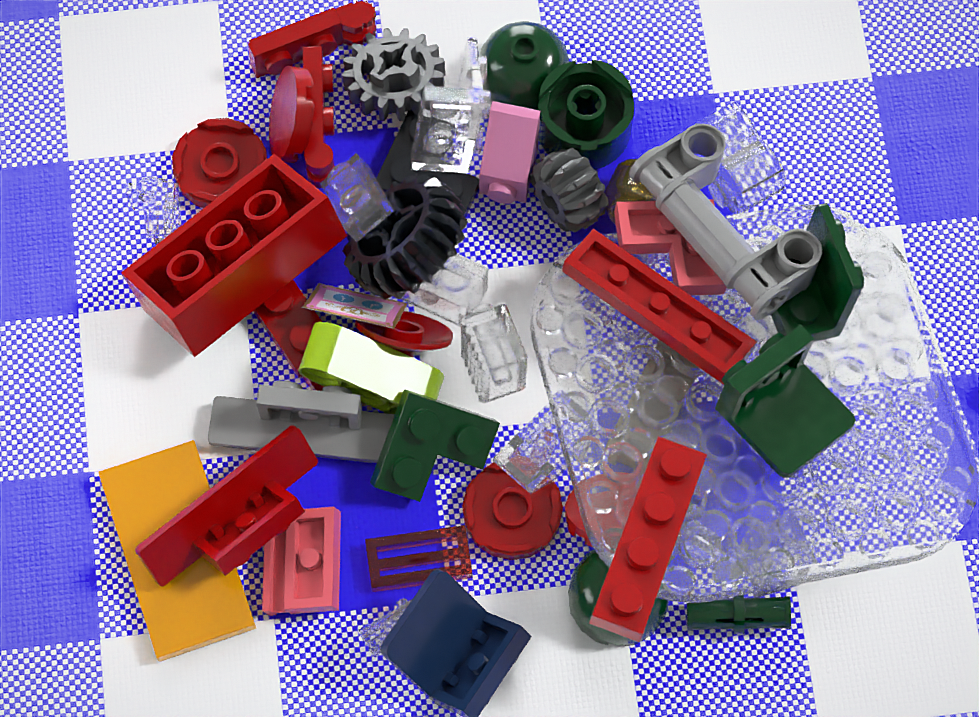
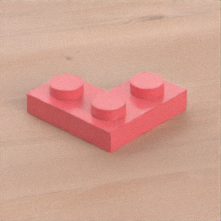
[614,199,727,296]

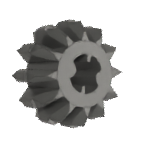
[530,148,609,233]

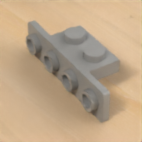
[208,381,395,463]

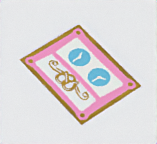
[302,283,408,328]

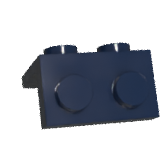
[381,569,532,717]

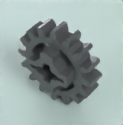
[342,28,446,122]

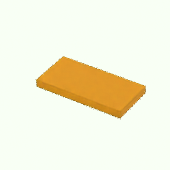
[98,440,257,662]

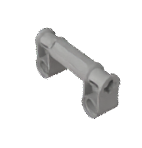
[629,124,822,320]

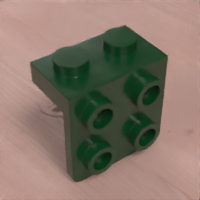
[715,324,856,478]

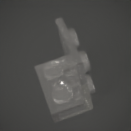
[411,37,491,173]

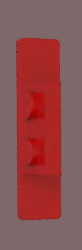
[135,425,318,586]

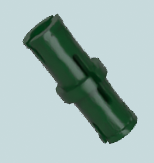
[687,593,791,634]

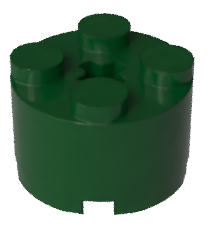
[538,60,634,171]

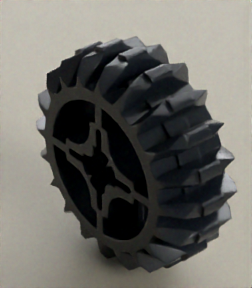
[342,173,468,300]

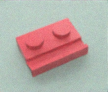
[262,506,341,616]

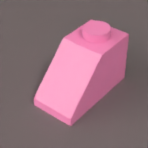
[479,101,540,204]

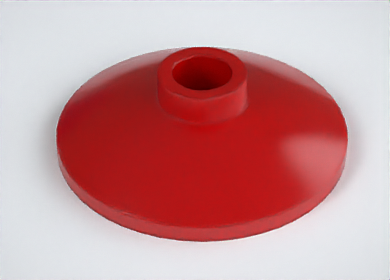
[355,311,453,358]

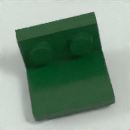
[770,203,864,342]

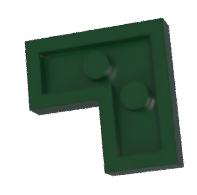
[370,389,500,502]

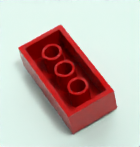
[121,154,347,358]

